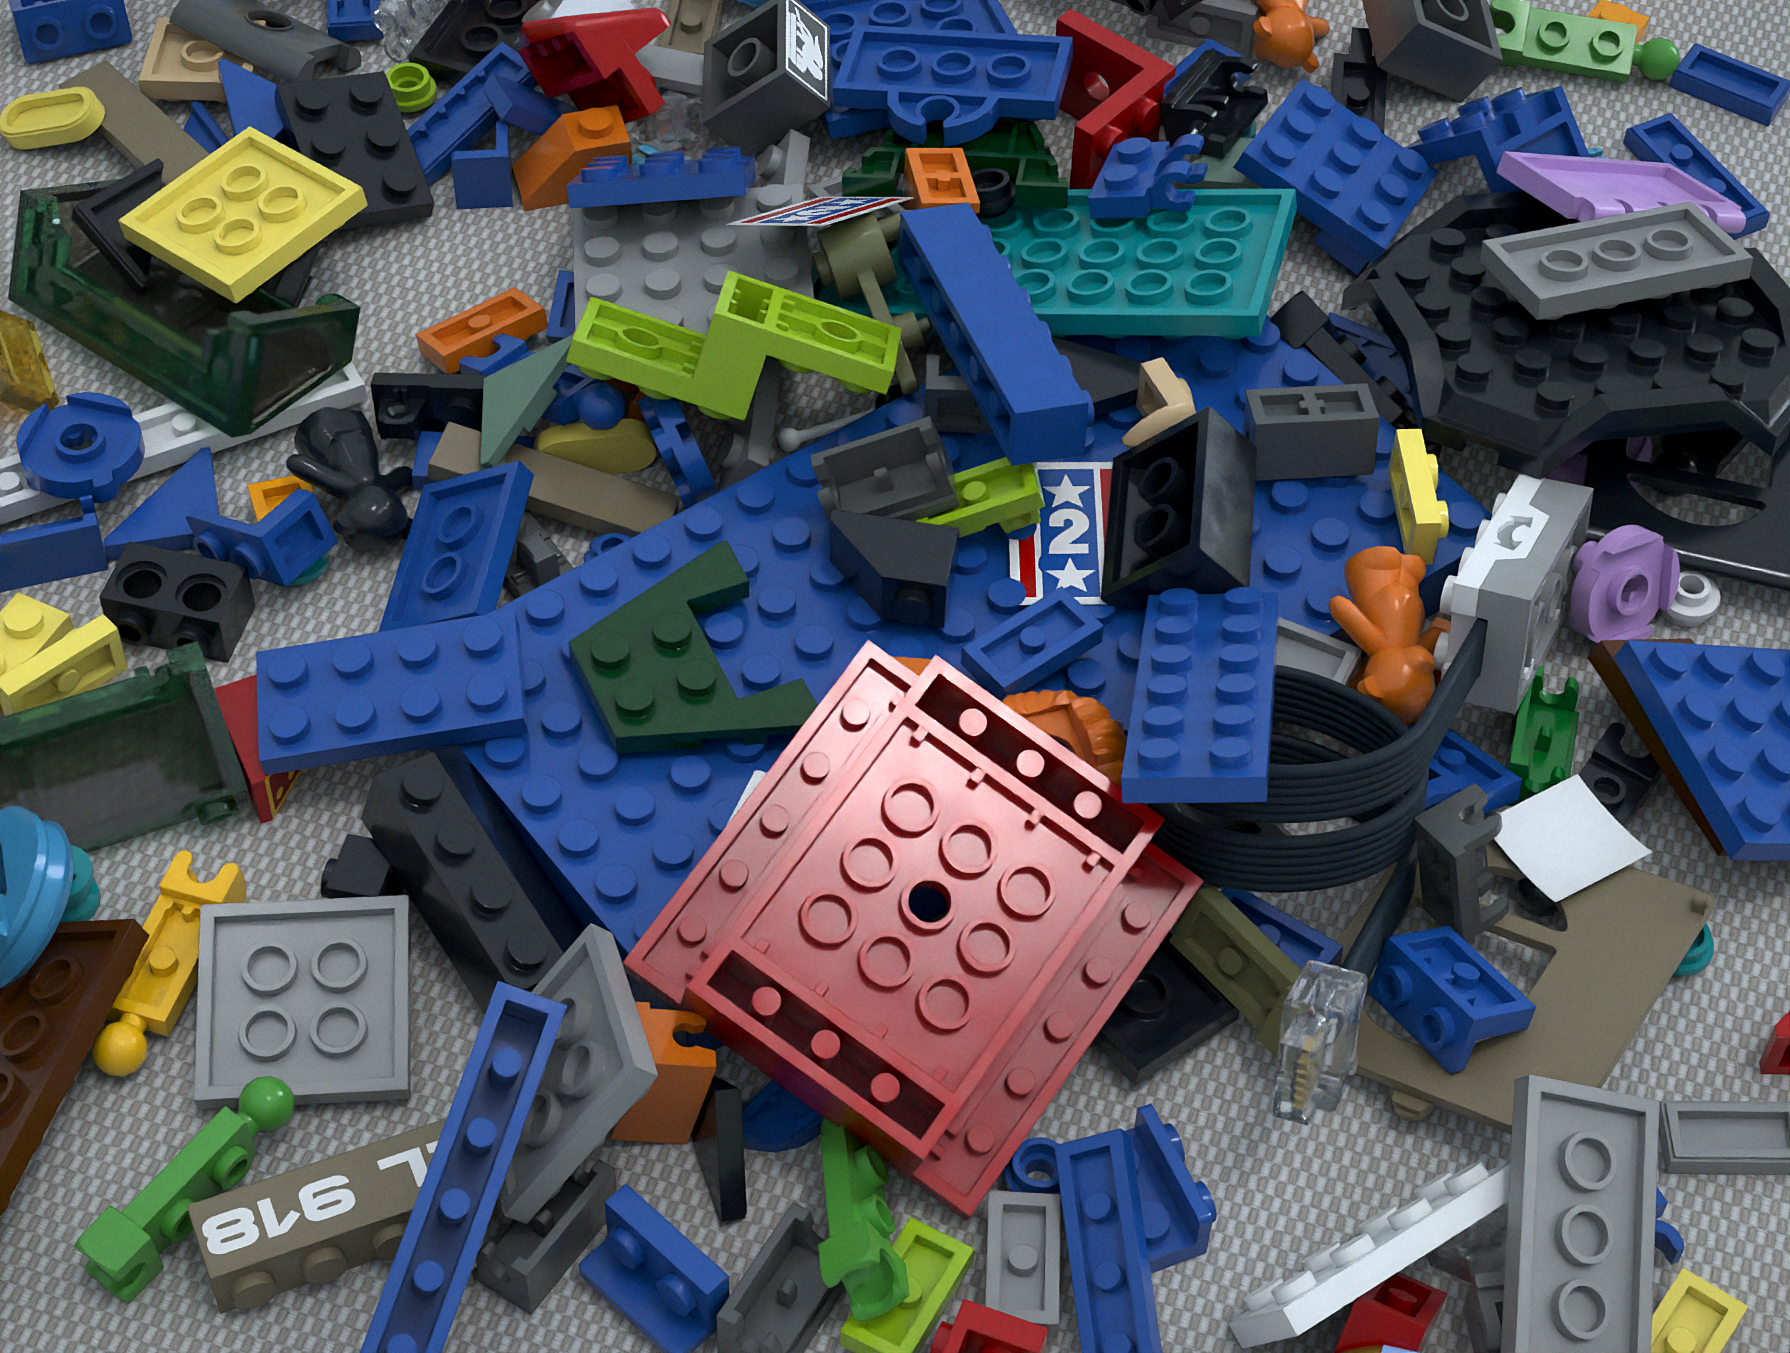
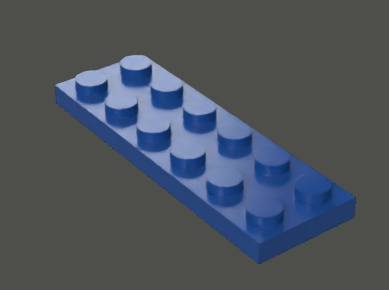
[1121,587,1279,803]

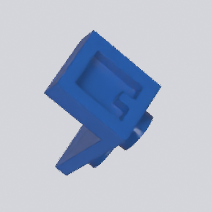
[186,488,338,587]

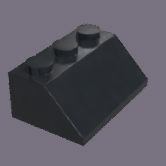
[1100,406,1257,609]

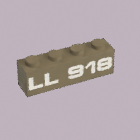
[187,1118,500,1314]

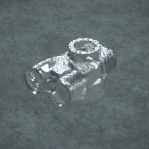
[372,0,446,64]

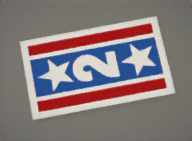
[726,197,915,226]
[1009,462,1113,605]

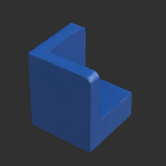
[451,121,513,209]

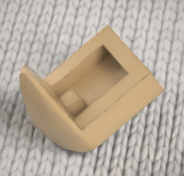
[1121,357,1196,449]

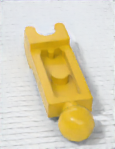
[91,850,246,1076]

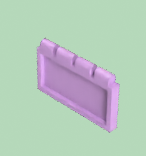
[1496,151,1746,233]

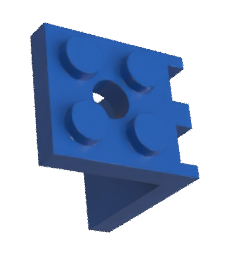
[1404,86,1590,193]

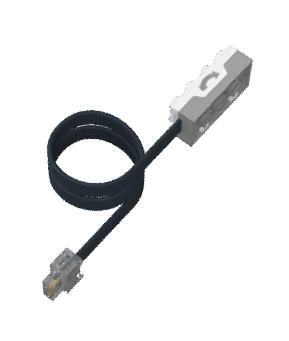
[1148,473,1594,1126]

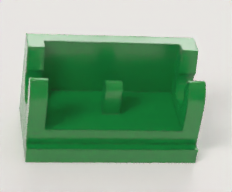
[1505,666,1579,807]

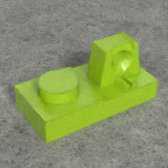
[916,457,1045,538]

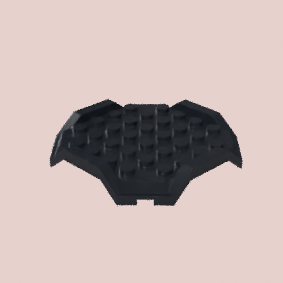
[1341,191,1790,480]

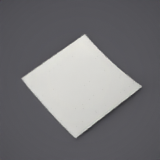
[1494,774,1653,903]

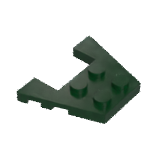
[842,117,1068,208]
[568,540,818,754]

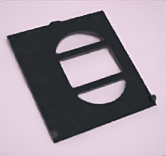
[1583,430,1790,591]

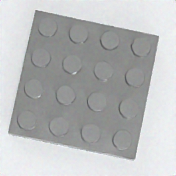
[572,184,814,367]

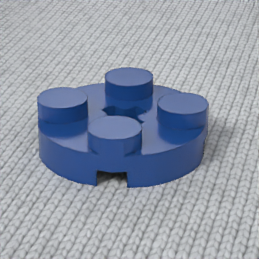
[16,392,145,503]
[637,396,718,509]

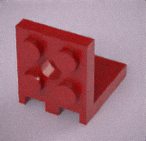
[1056,8,1176,189]

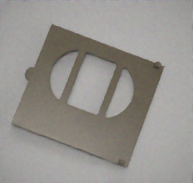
[1325,816,1717,1135]

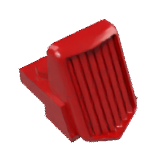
[518,8,671,124]

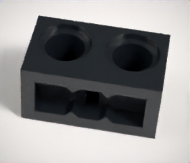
[99,541,256,663]

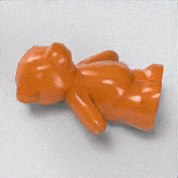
[1253,0,1330,73]
[1328,546,1446,720]

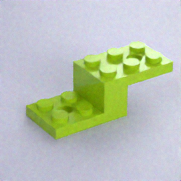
[565,270,902,421]

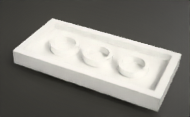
[1228,1161,1510,1349]

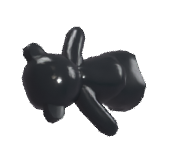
[286,407,413,550]

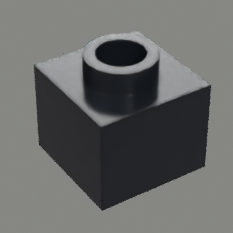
[321,834,404,899]

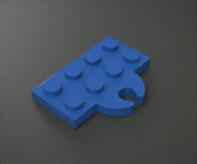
[833,25,1074,146]

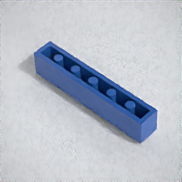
[898,202,1094,466]
[360,981,567,1353]

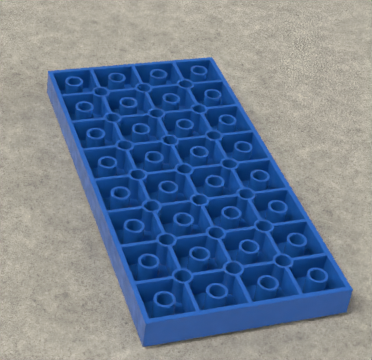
[428,315,1492,1050]

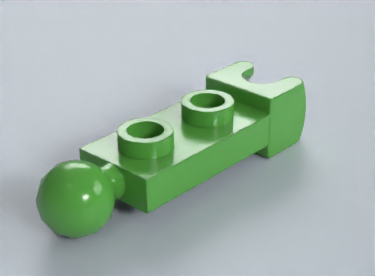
[1489,0,1680,83]
[74,1076,295,1303]
[818,1117,909,1321]

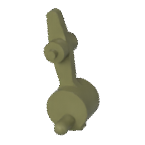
[812,210,932,396]

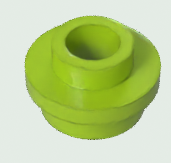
[386,63,437,113]

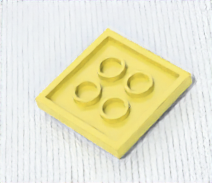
[118,126,368,303]

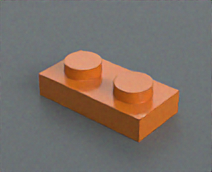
[415,287,548,374]

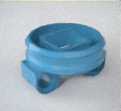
[0,806,74,989]

